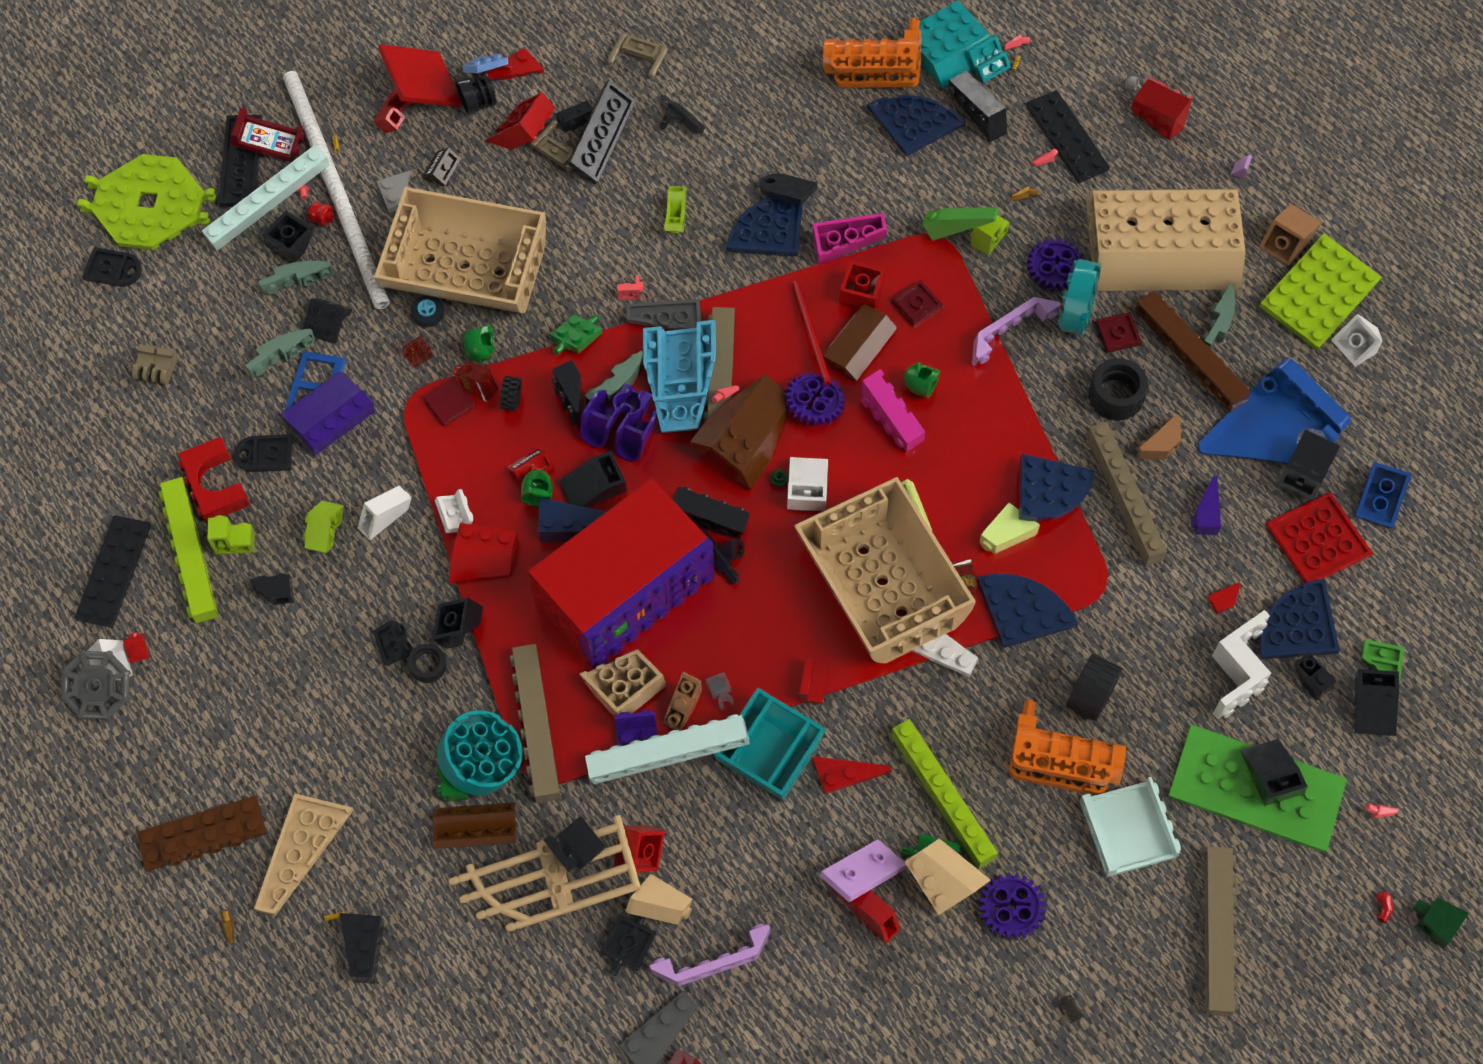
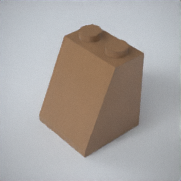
[1259,204,1322,266]

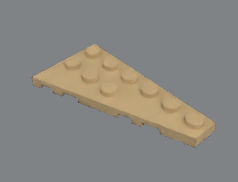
[254,794,354,916]

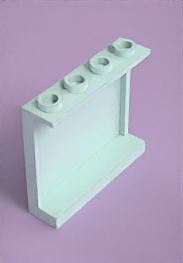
[1080,777,1181,877]

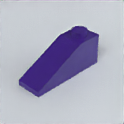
[1191,475,1221,535]

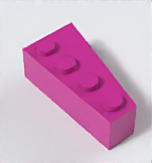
[812,213,887,264]
[860,369,925,452]

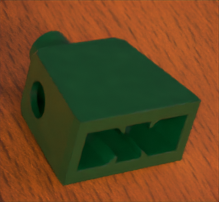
[1412,898,1469,949]

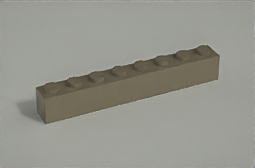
[704,307,735,422]
[1087,422,1167,566]
[510,644,561,803]
[1204,846,1238,1017]

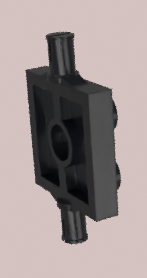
[600,915,657,976]

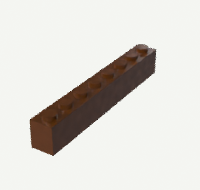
[1135,291,1251,413]

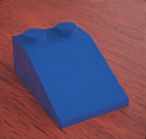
[1356,462,1412,528]

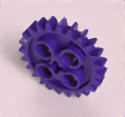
[1026,238,1086,292]
[784,372,846,427]
[978,873,1046,941]

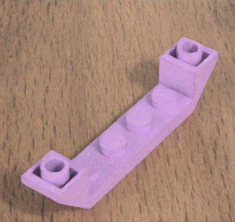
[972,297,1061,366]
[650,924,770,987]

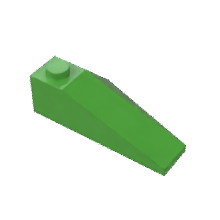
[922,207,999,241]

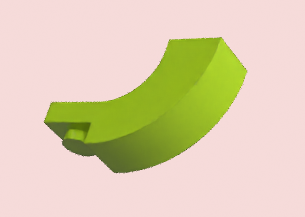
[664,186,687,233]

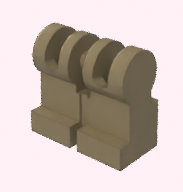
[132,344,178,385]

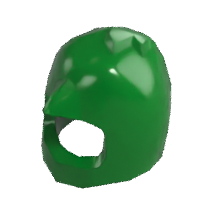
[462,326,495,363]
[903,362,940,398]
[521,469,553,507]

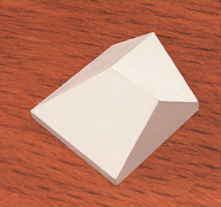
[1331,314,1382,367]
[87,639,133,688]

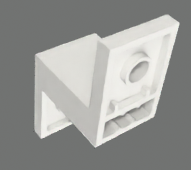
[1212,610,1271,719]

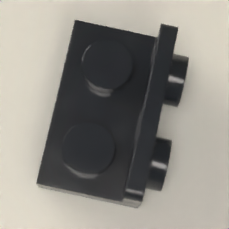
[556,101,594,132]
[373,620,412,666]

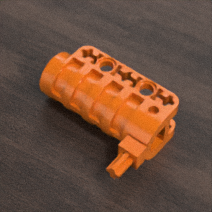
[823,18,922,88]
[1009,699,1126,795]

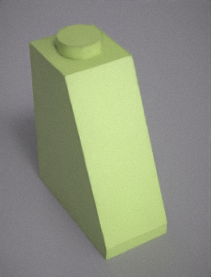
[979,503,1040,554]

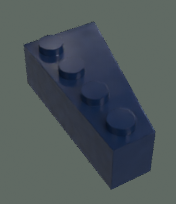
[538,497,606,542]

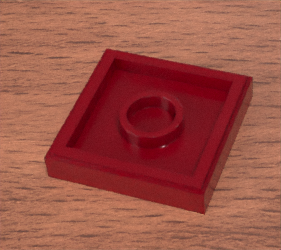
[892,280,943,326]
[1095,312,1142,353]
[423,377,475,426]

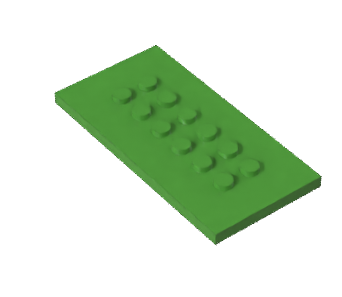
[1168,724,1347,853]

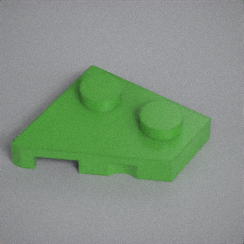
[1361,639,1405,684]

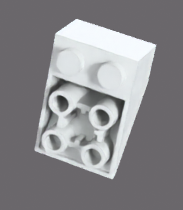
[787,457,828,511]

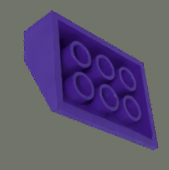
[280,371,375,456]

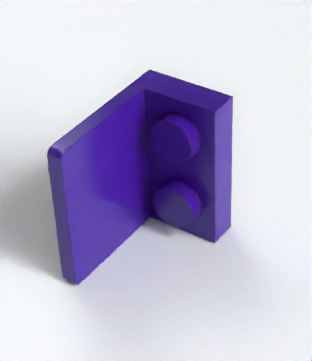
[614,710,657,746]

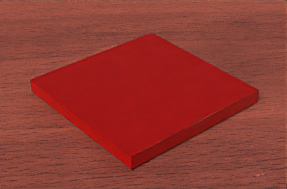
[378,44,462,107]
[1265,492,1373,583]

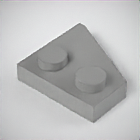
[377,171,411,212]

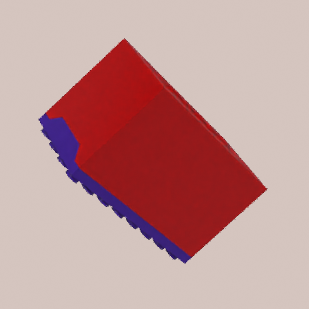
[528,478,714,669]

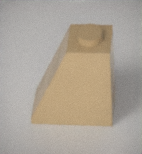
[626,874,693,925]

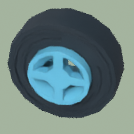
[411,295,444,327]

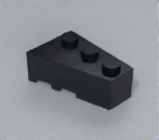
[340,913,385,984]

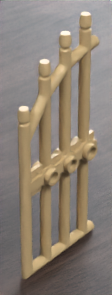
[449,815,641,932]

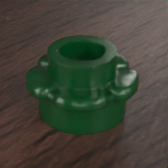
[770,469,789,487]

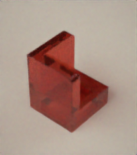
[402,336,433,368]

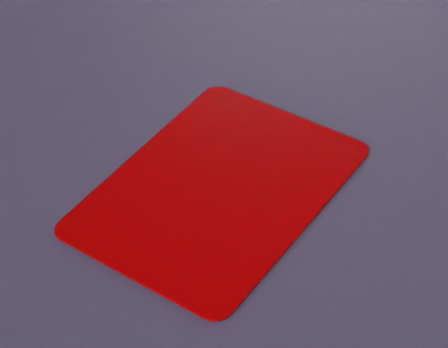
[404,233,1108,784]

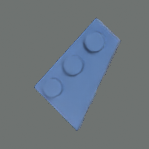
[463,54,508,73]

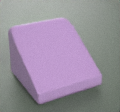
[1231,155,1252,179]

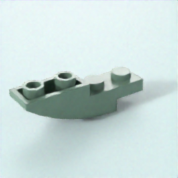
[259,261,334,296]
[1202,284,1235,347]
[245,329,316,378]
[585,351,644,405]

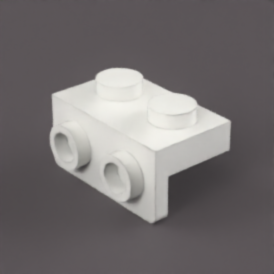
[435,489,473,533]

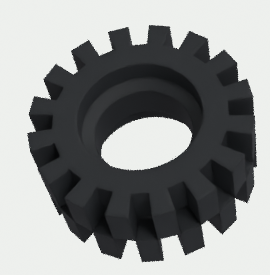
[500,376,522,411]

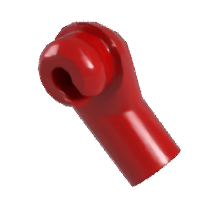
[1376,891,1394,924]

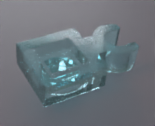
[706,672,733,710]

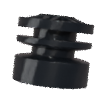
[455,71,497,115]

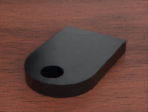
[760,173,817,206]
[82,247,142,287]
[234,434,293,472]

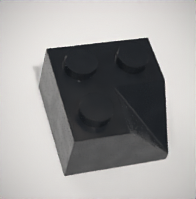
[262,211,314,263]
[432,597,483,649]

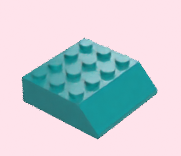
[902,0,990,89]
[714,688,826,802]

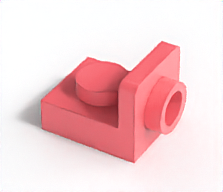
[617,275,644,300]

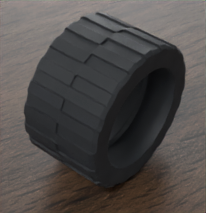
[1088,358,1149,421]
[1066,653,1123,721]

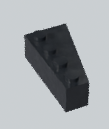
[948,71,1007,142]
[671,486,750,539]

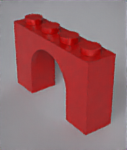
[178,437,250,523]

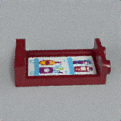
[231,107,305,162]

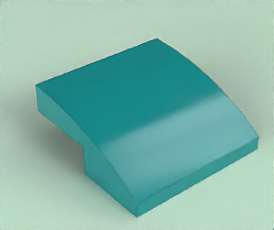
[966,35,1011,83]

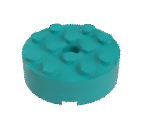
[1058,259,1101,336]
[437,710,522,795]

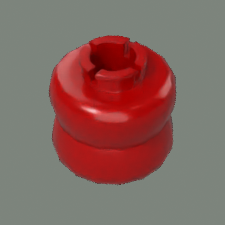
[306,201,334,226]

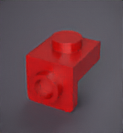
[123,631,150,663]

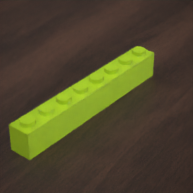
[159,477,219,623]
[891,719,998,870]

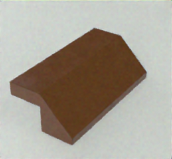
[823,304,897,381]
[433,803,516,849]

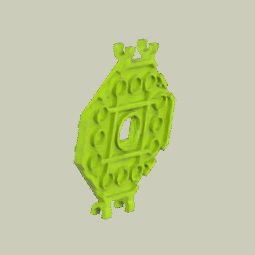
[77,154,217,250]

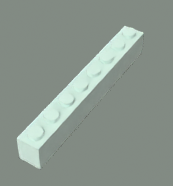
[202,144,330,251]
[585,715,750,784]

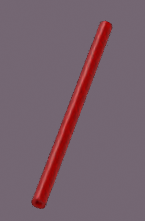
[792,281,831,386]

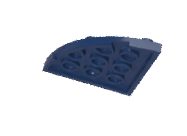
[867,95,965,157]
[726,198,803,257]
[1019,454,1094,521]
[977,574,1078,648]
[1259,579,1340,659]

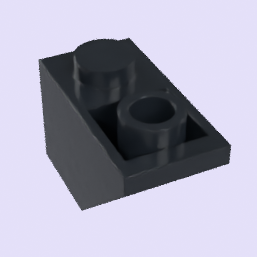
[250,573,294,605]
[1294,652,1337,700]

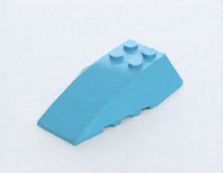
[643,320,716,433]

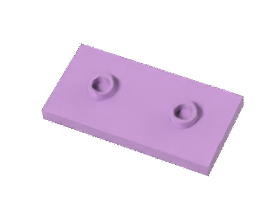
[820,839,907,902]

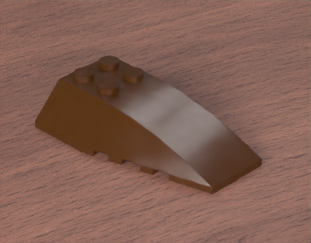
[689,374,790,490]

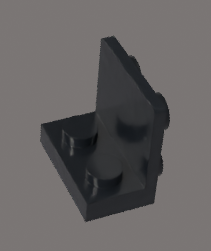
[303,298,352,343]
[543,816,606,875]

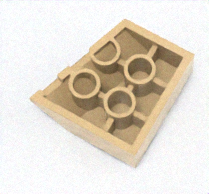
[579,650,666,716]
[904,838,990,915]

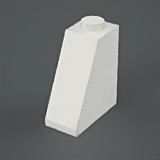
[357,486,411,540]

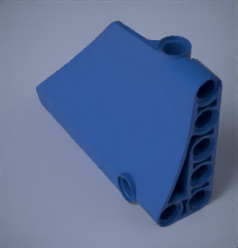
[1198,357,1351,464]

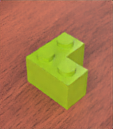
[970,215,1010,256]
[303,501,344,553]
[207,516,255,555]

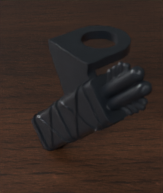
[660,95,705,133]
[702,531,744,584]

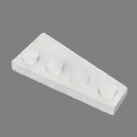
[912,634,978,677]

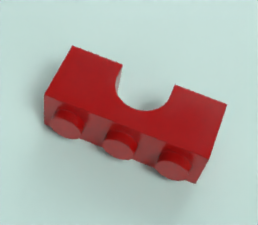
[373,87,414,133]

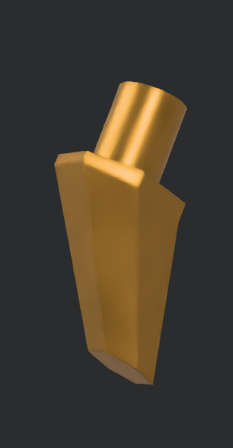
[1011,186,1038,202]
[220,909,234,944]

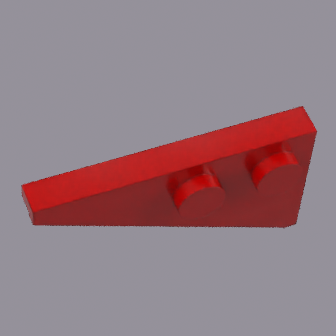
[478,48,544,80]
[812,756,892,794]

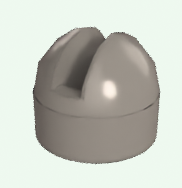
[1125,76,1139,91]

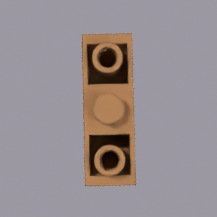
[1136,414,1181,460]
[663,672,702,731]

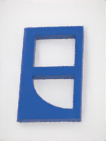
[284,351,347,411]

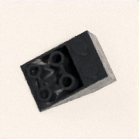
[551,360,583,430]
[1278,429,1341,500]
[560,450,627,507]
[1355,669,1399,736]
[1240,739,1308,806]

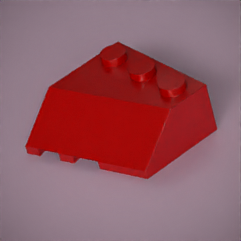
[1131,77,1193,140]
[486,92,555,150]
[449,523,519,584]

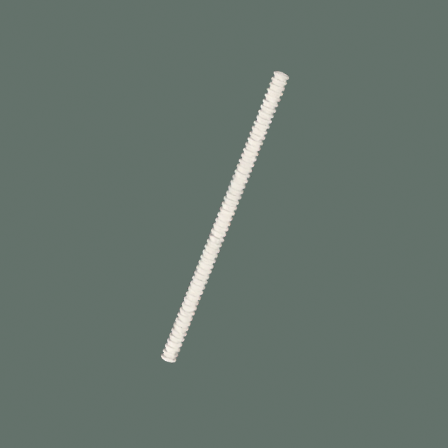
[283,71,390,309]

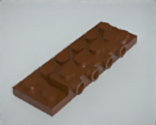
[137,795,267,872]

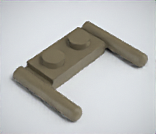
[607,33,668,78]
[529,120,573,172]

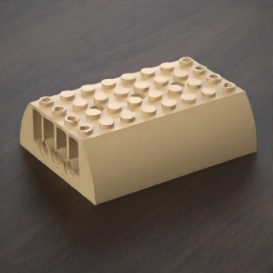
[374,187,546,313]
[1086,189,1245,291]
[794,477,976,663]

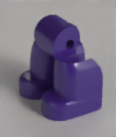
[580,383,656,462]

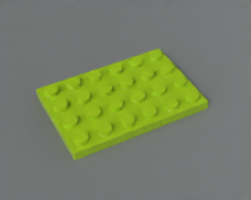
[1259,233,1382,350]

